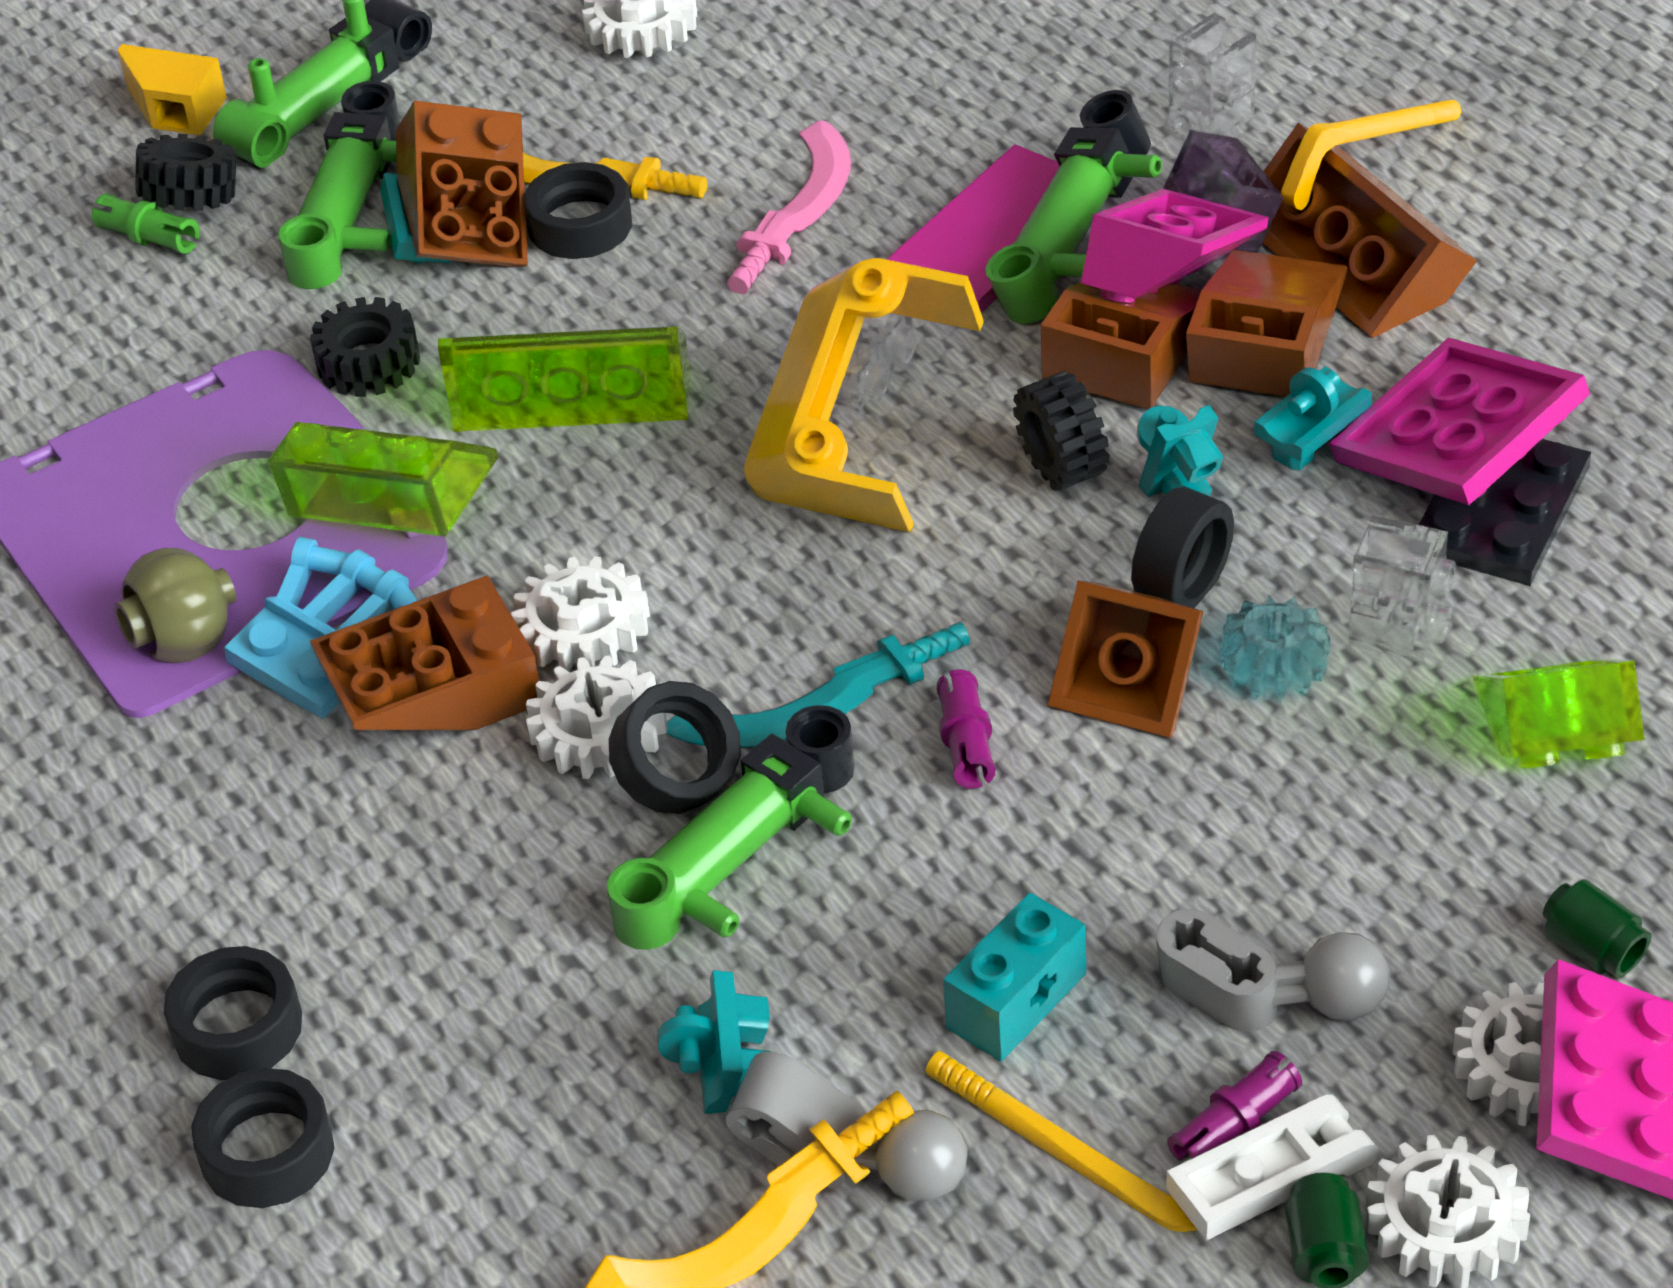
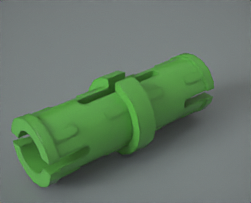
[92,193,200,254]

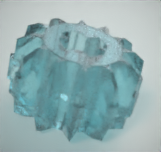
[1220,594,1330,703]

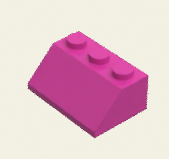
[1081,189,1269,303]

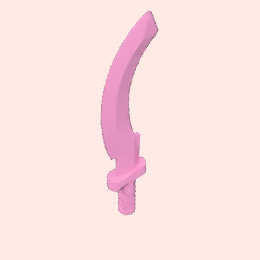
[727,120,851,294]

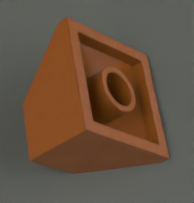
[1047,580,1204,738]

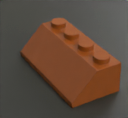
[1237,123,1478,338]

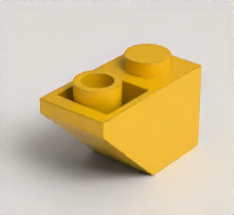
[117,44,227,135]

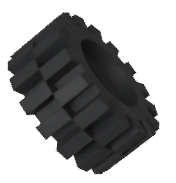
[135,134,236,211]
[310,297,420,397]
[1013,371,1110,491]

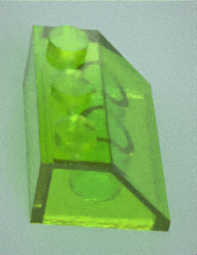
[268,422,499,537]

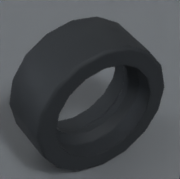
[524,162,632,259]
[1131,486,1234,608]
[608,681,741,814]
[164,946,302,1080]
[191,1068,335,1208]

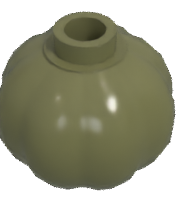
[114,547,236,663]

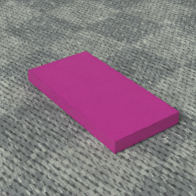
[886,144,1059,313]

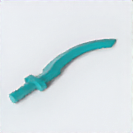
[666,622,970,748]

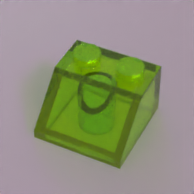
[1473,659,1645,768]

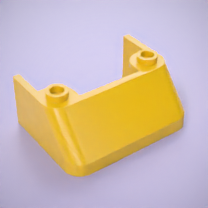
[744,258,984,533]

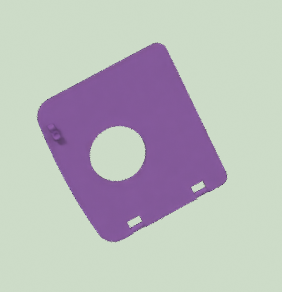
[0,350,448,718]

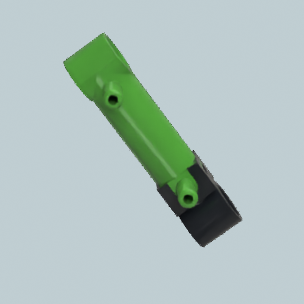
[213,0,432,168]
[278,81,401,289]
[985,90,1162,324]
[607,705,855,950]

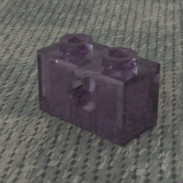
[1163,130,1284,256]

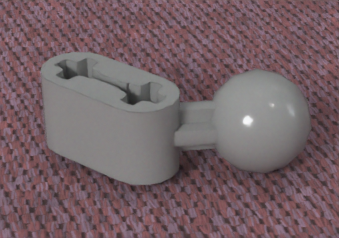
[1156,909,1390,1032]
[726,1052,968,1202]

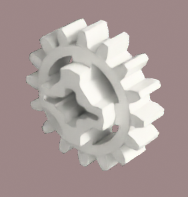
[582,0,698,58]
[511,556,650,671]
[526,655,668,779]
[1453,982,1544,1126]
[1366,1135,1530,1288]

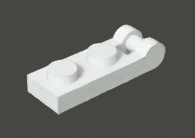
[1166,1095,1379,1241]

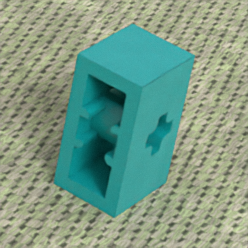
[943,892,1087,1062]

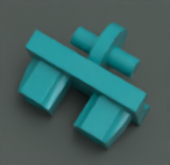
[1254,366,1372,471]
[1136,405,1224,497]
[657,970,771,1114]

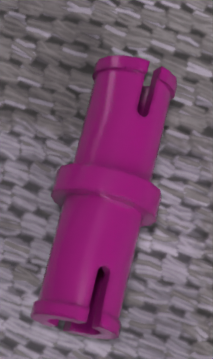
[936,669,996,789]
[1167,1051,1302,1161]

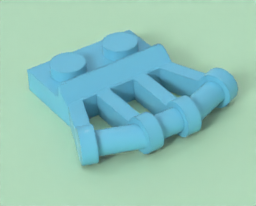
[224,537,418,718]

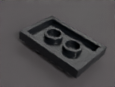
[1410,439,1591,586]

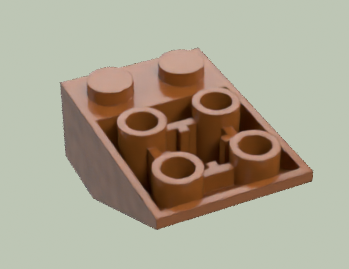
[396,100,528,267]
[1186,250,1347,397]
[1040,282,1201,409]
[310,575,539,730]

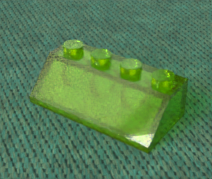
[438,326,690,432]

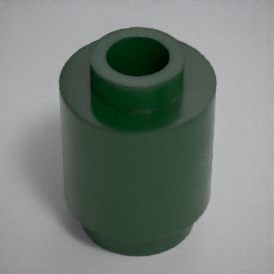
[1543,879,1652,978]
[1285,1172,1369,1288]

